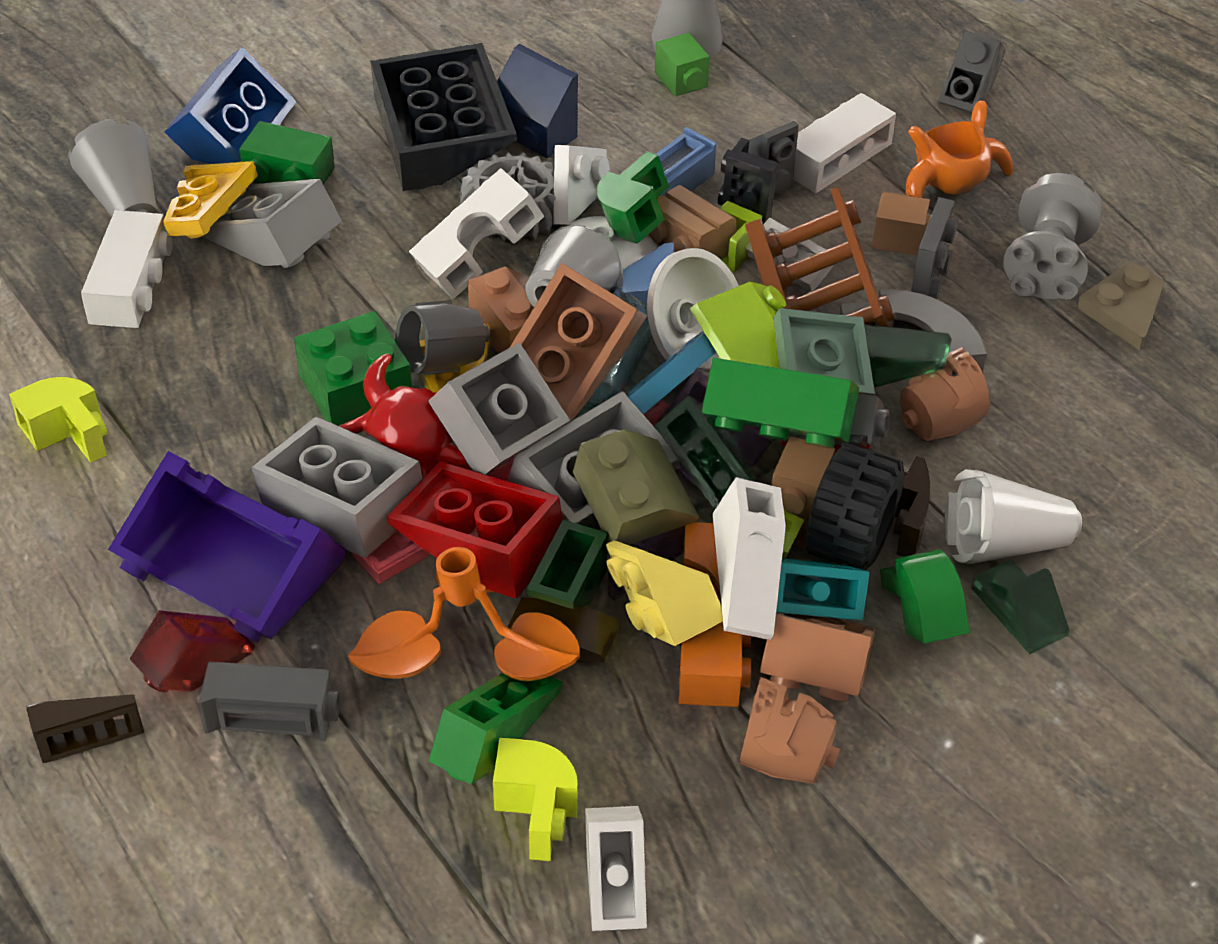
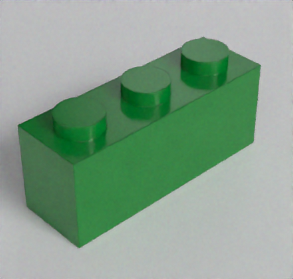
[702,357,860,448]

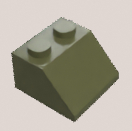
[573,429,699,545]

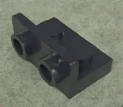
[717,138,778,225]

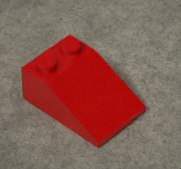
[387,461,563,599]

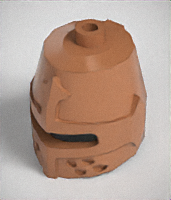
[900,347,990,441]
[739,677,840,784]

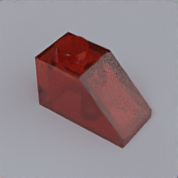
[130,610,256,693]

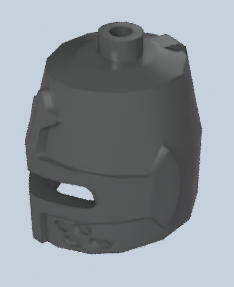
[394,300,490,375]

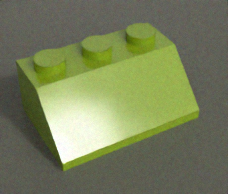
[690,281,787,368]

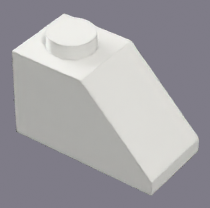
[585,806,647,931]

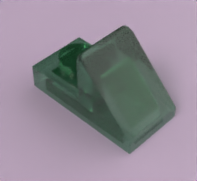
[971,559,1070,654]

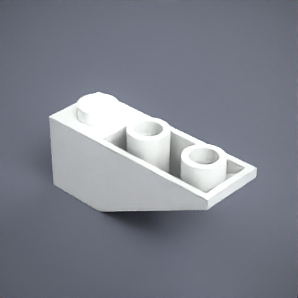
[713,478,786,640]

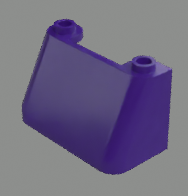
[108,451,347,643]

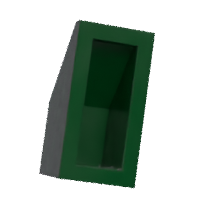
[527,520,608,609]

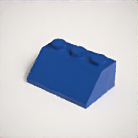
[164,47,296,164]

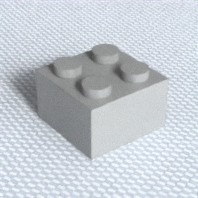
[428,342,570,475]

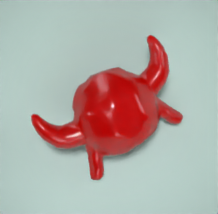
[339,354,471,479]

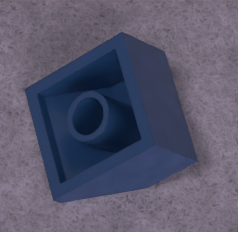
[497,44,578,158]

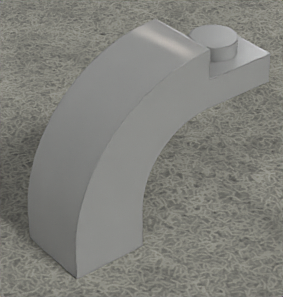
[839,289,987,376]

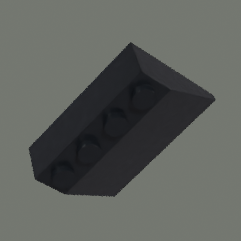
[370,43,517,191]

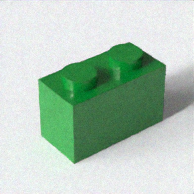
[239,121,335,185]

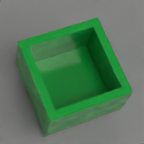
[294,311,412,426]

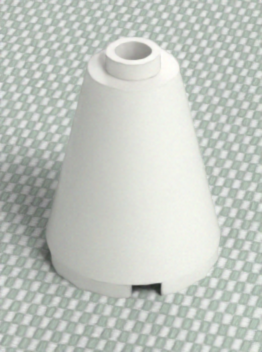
[944,469,1082,564]

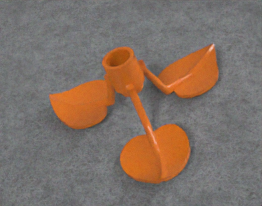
[348,547,580,681]

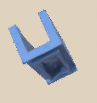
[656,127,717,197]

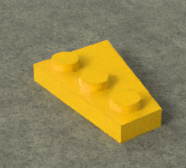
[163,161,258,239]

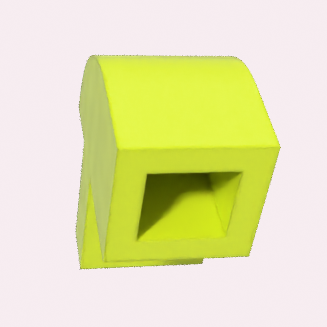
[9,377,108,463]
[493,738,578,861]

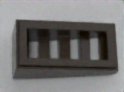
[26,694,145,763]

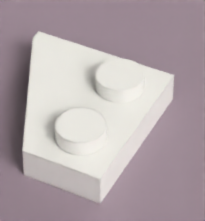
[553,145,610,225]

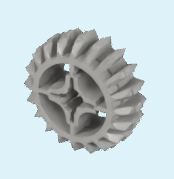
[460,152,559,243]

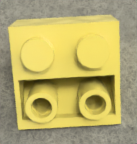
[606,540,723,646]

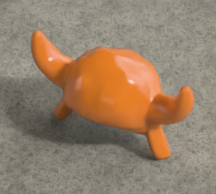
[906,101,1013,198]

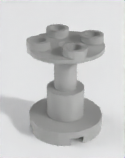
[1003,173,1103,300]

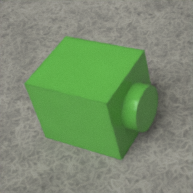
[655,33,710,96]

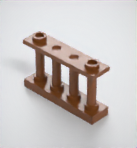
[745,187,895,341]

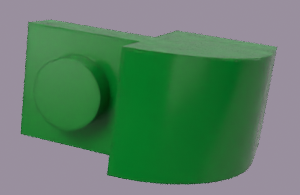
[597,151,669,244]
[880,549,970,644]

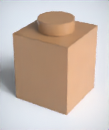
[872,192,931,255]

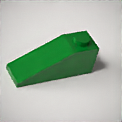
[429,673,563,785]

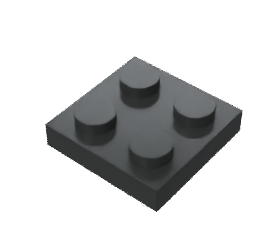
[911,197,959,299]

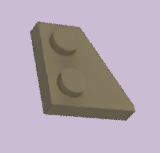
[1076,260,1165,350]

